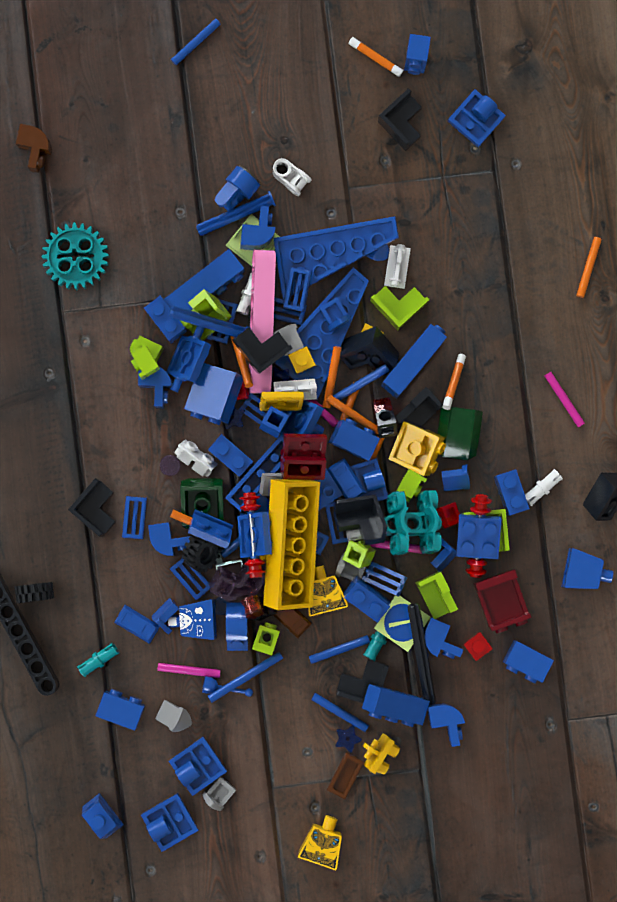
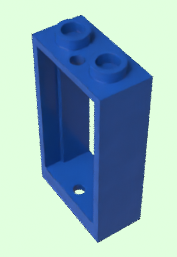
[381,324,447,399]

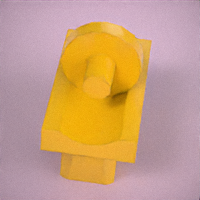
[363,733,400,775]

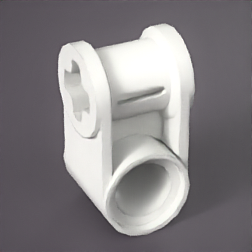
[273,158,311,196]

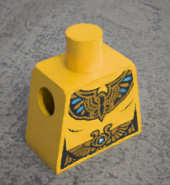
[308,565,348,616]
[298,815,342,870]

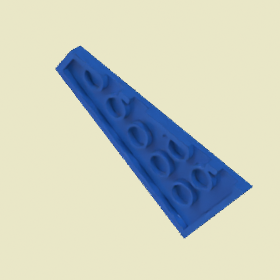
[273,216,399,300]
[274,267,369,400]

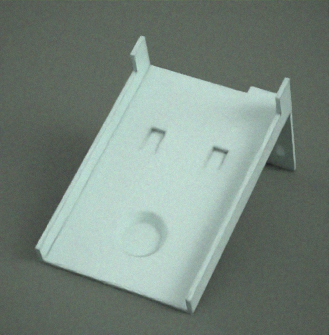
[215,553,243,573]

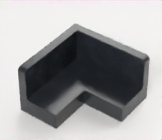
[378,88,422,151]
[340,326,399,375]
[232,327,293,374]
[395,387,443,427]
[583,472,617,521]
[68,478,116,537]
[333,494,387,546]
[336,659,389,703]

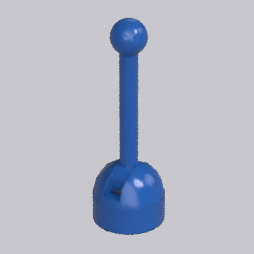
[202,676,253,697]

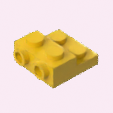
[388,421,446,476]

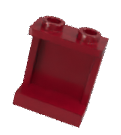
[473,570,532,633]

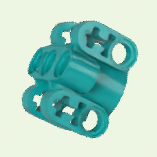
[384,490,442,555]

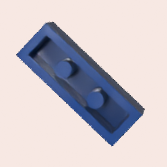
[362,684,430,727]

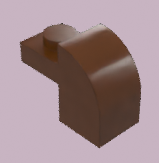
[16,124,52,173]

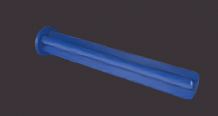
[196,191,276,236]
[169,306,251,337]

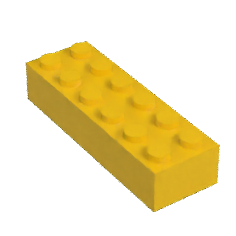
[263,479,320,610]

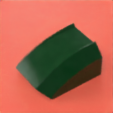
[437,407,483,460]
[180,477,224,529]

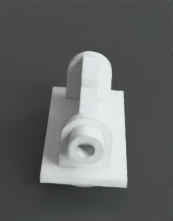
[384,244,411,289]
[273,379,317,401]
[174,439,218,478]

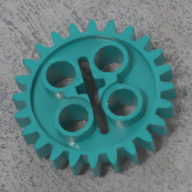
[41,222,110,290]

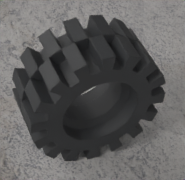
[182,536,222,573]
[15,582,54,603]

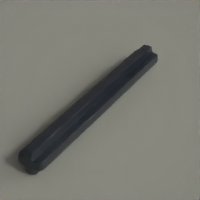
[408,603,436,705]

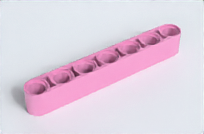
[249,250,276,394]

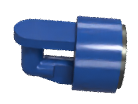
[215,166,260,211]

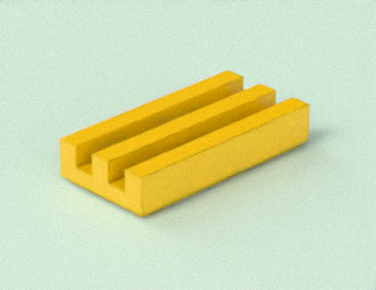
[259,392,304,411]

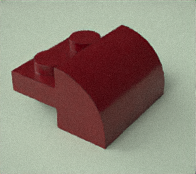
[280,434,327,480]

